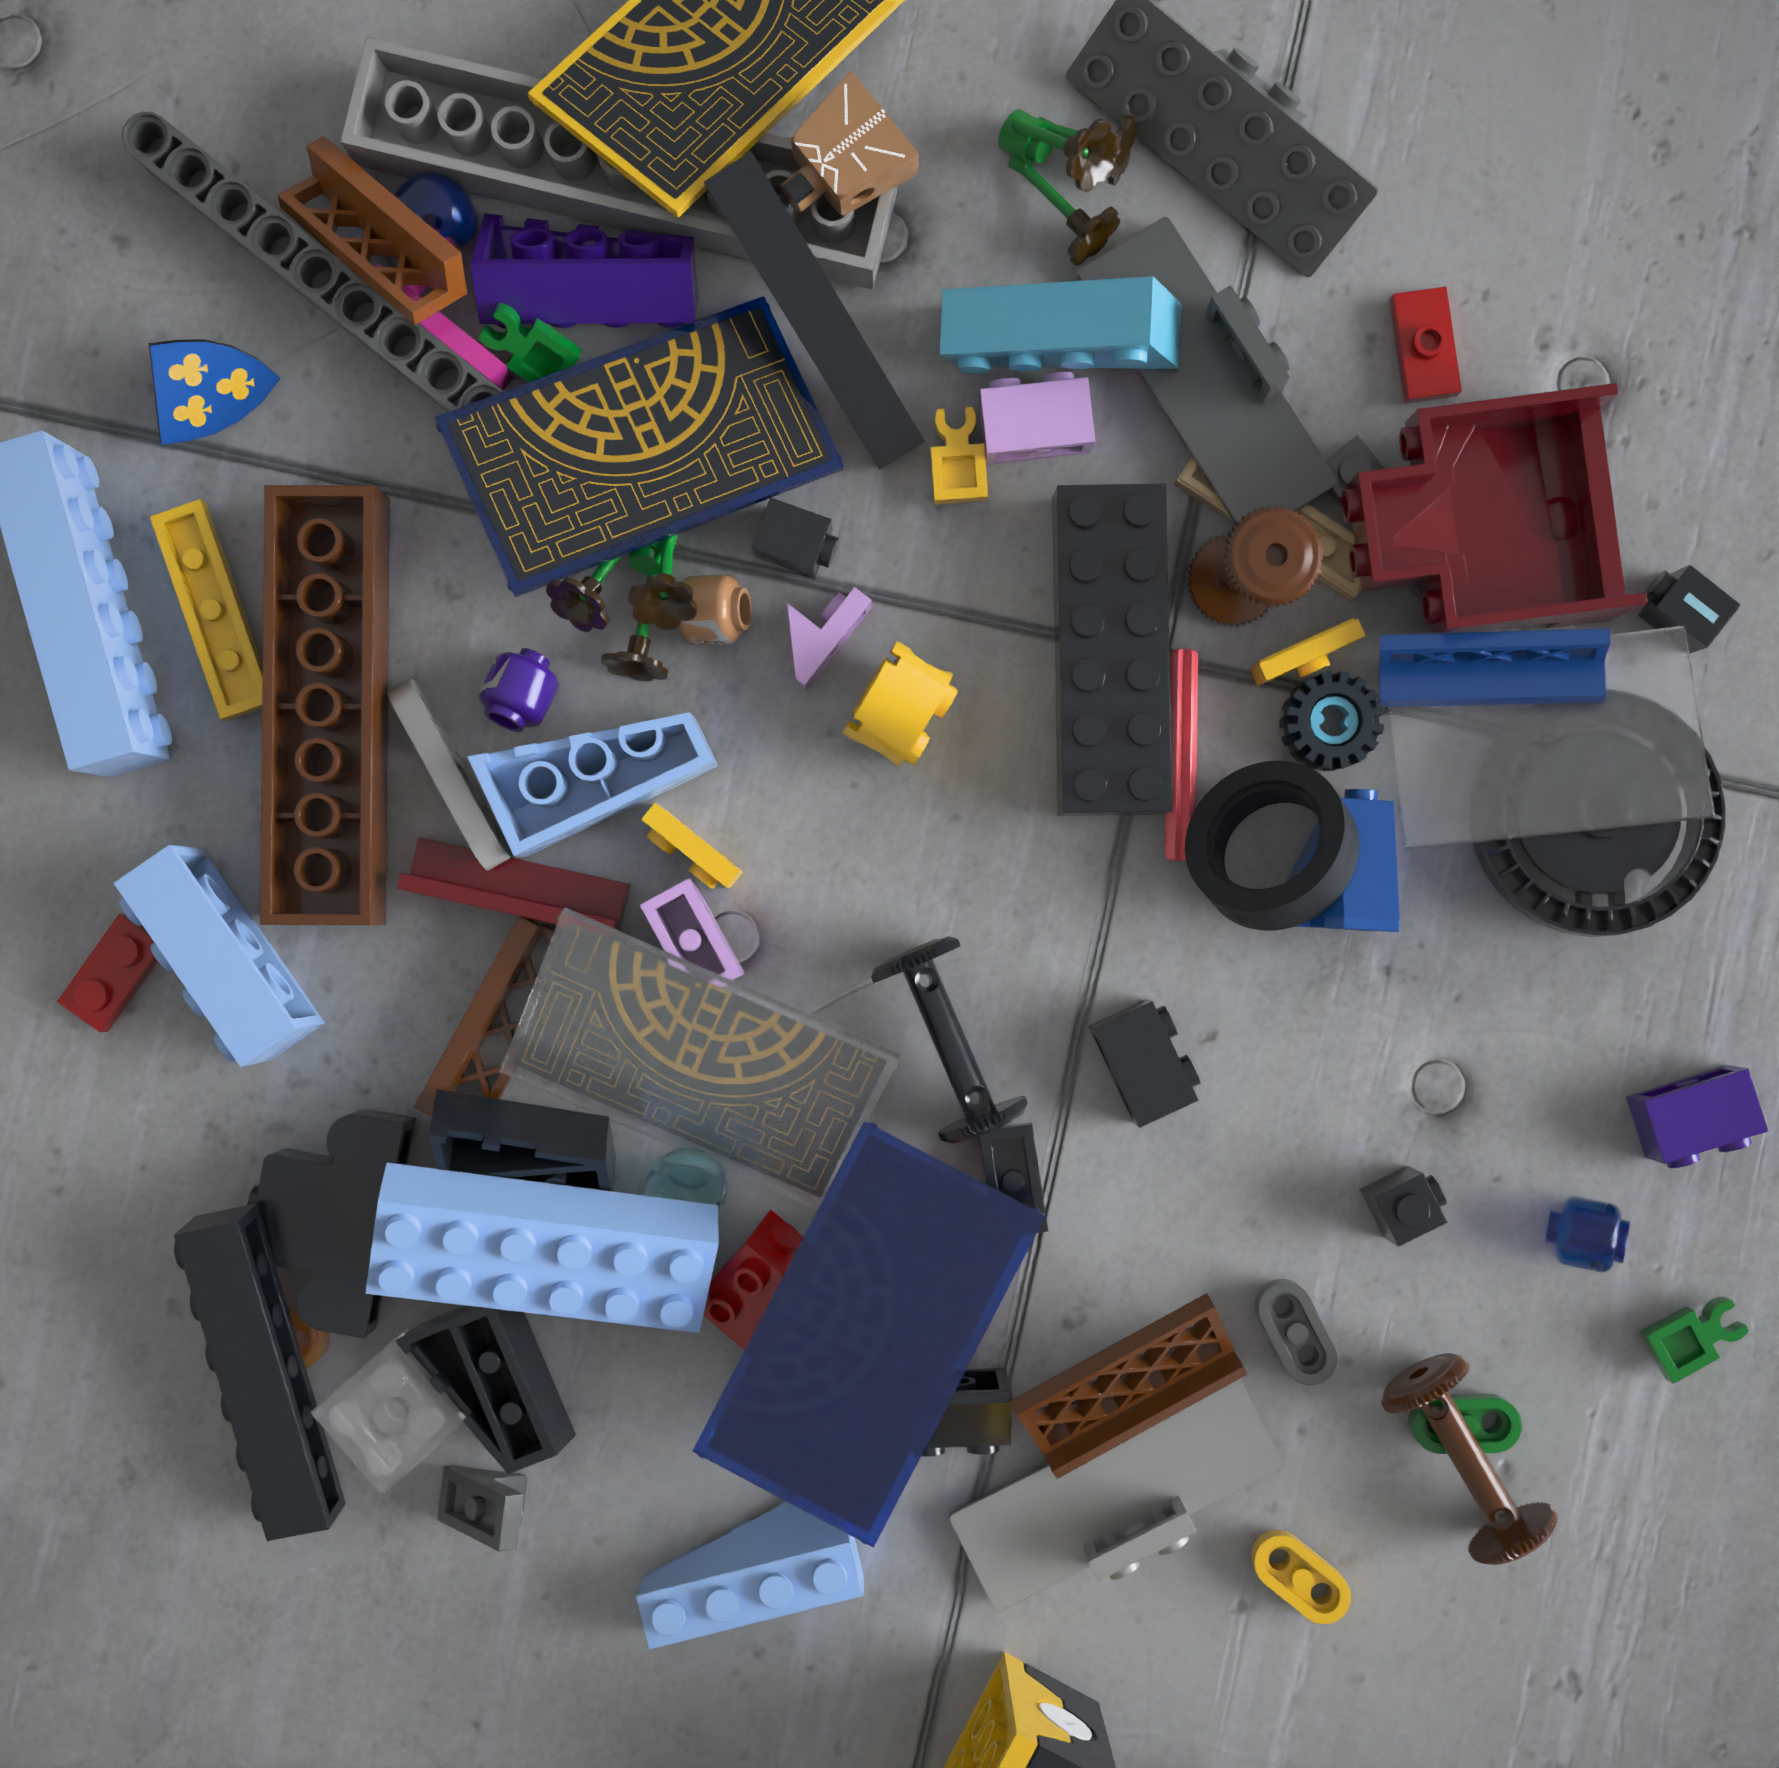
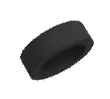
[1185,760,1359,931]

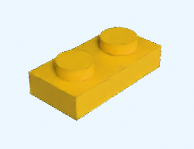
[641,803,743,889]

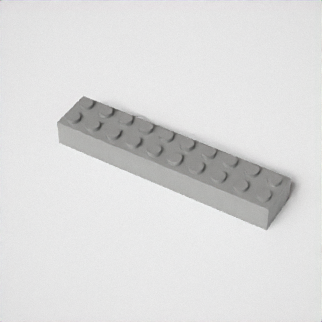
[340,36,898,290]

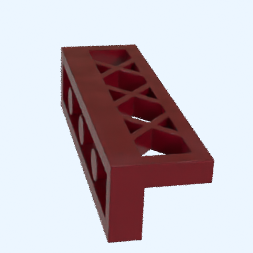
[397,837,631,936]

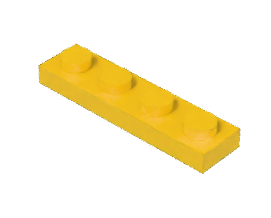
[150,499,263,721]

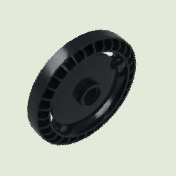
[1469,690,1726,937]

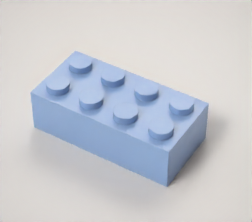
[114,845,325,1067]

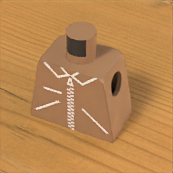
[780,71,919,215]

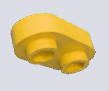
[1251,1529,1351,1624]

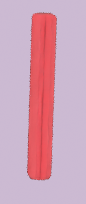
[1165,649,1199,861]

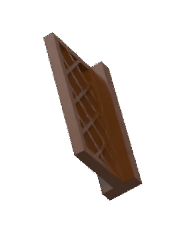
[1009,1293,1247,1479]

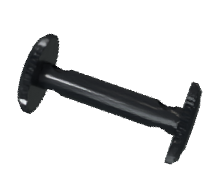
[871,936,1028,1144]

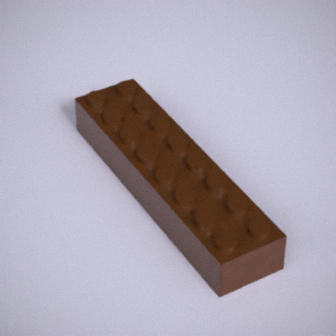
[260,485,390,925]

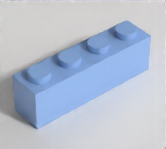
[467,712,718,858]
[636,1493,864,1650]

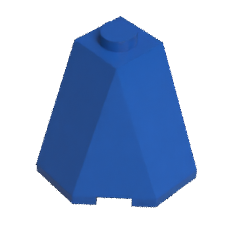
[1286,789,1400,932]

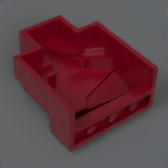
[1341,383,1647,633]

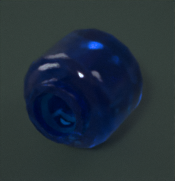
[1545,1196,1630,1273]

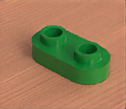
[1408,1394,1522,1454]

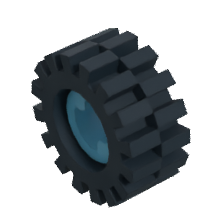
[1279,671,1384,771]

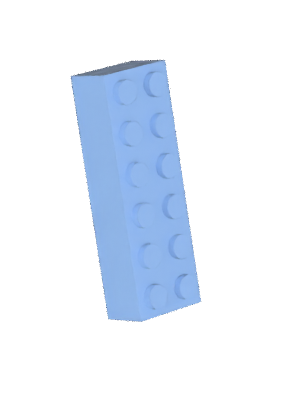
[0,431,172,778]
[365,1163,719,1333]

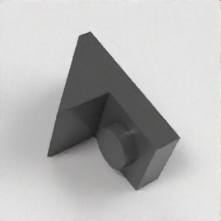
[437,1466,527,1552]

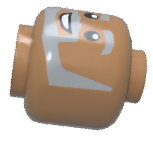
[678,575,752,645]

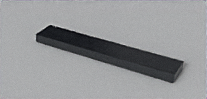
[704,151,925,470]

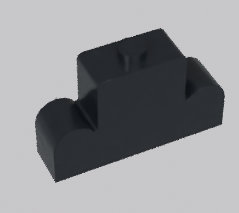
[247,1109,416,1338]

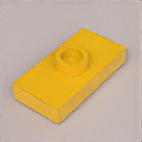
[1250,618,1366,687]

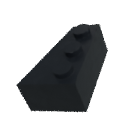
[395,1305,576,1474]

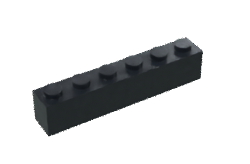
[174,1203,346,1541]

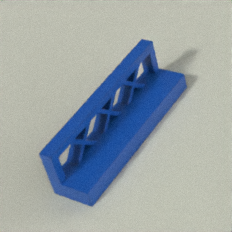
[1379,628,1611,707]

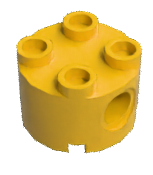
[842,640,958,767]

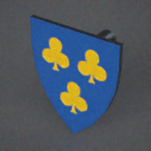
[148,339,281,445]

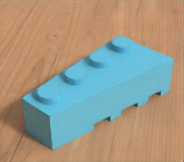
[940,276,1182,374]

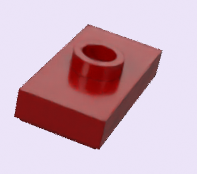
[1389,286,1462,404]

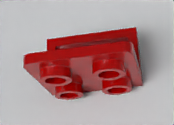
[703,1210,811,1357]

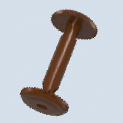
[1187,505,1324,627]
[1381,1353,1558,1565]

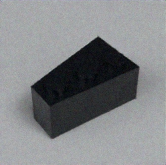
[429,1089,616,1192]

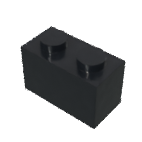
[1089,999,1201,1128]

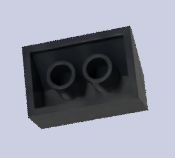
[883,1368,1012,1457]

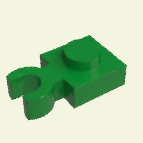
[478,302,583,389]
[1640,1297,1749,1384]

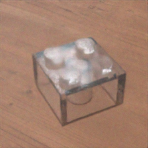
[310,1328,466,1496]

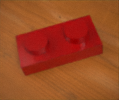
[57,914,158,1033]

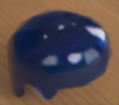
[393,171,478,248]

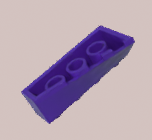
[470,213,698,328]

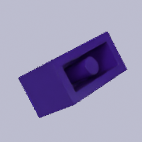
[1626,1065,1769,1168]

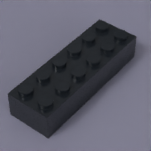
[1052,483,1172,816]

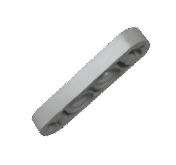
[387,678,512,871]

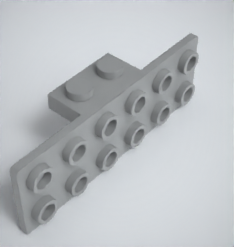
[949,1378,1284,1612]

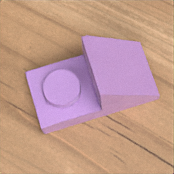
[787,587,872,691]

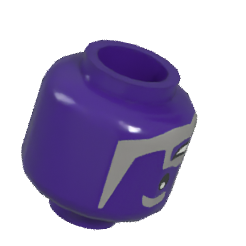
[478,648,559,732]

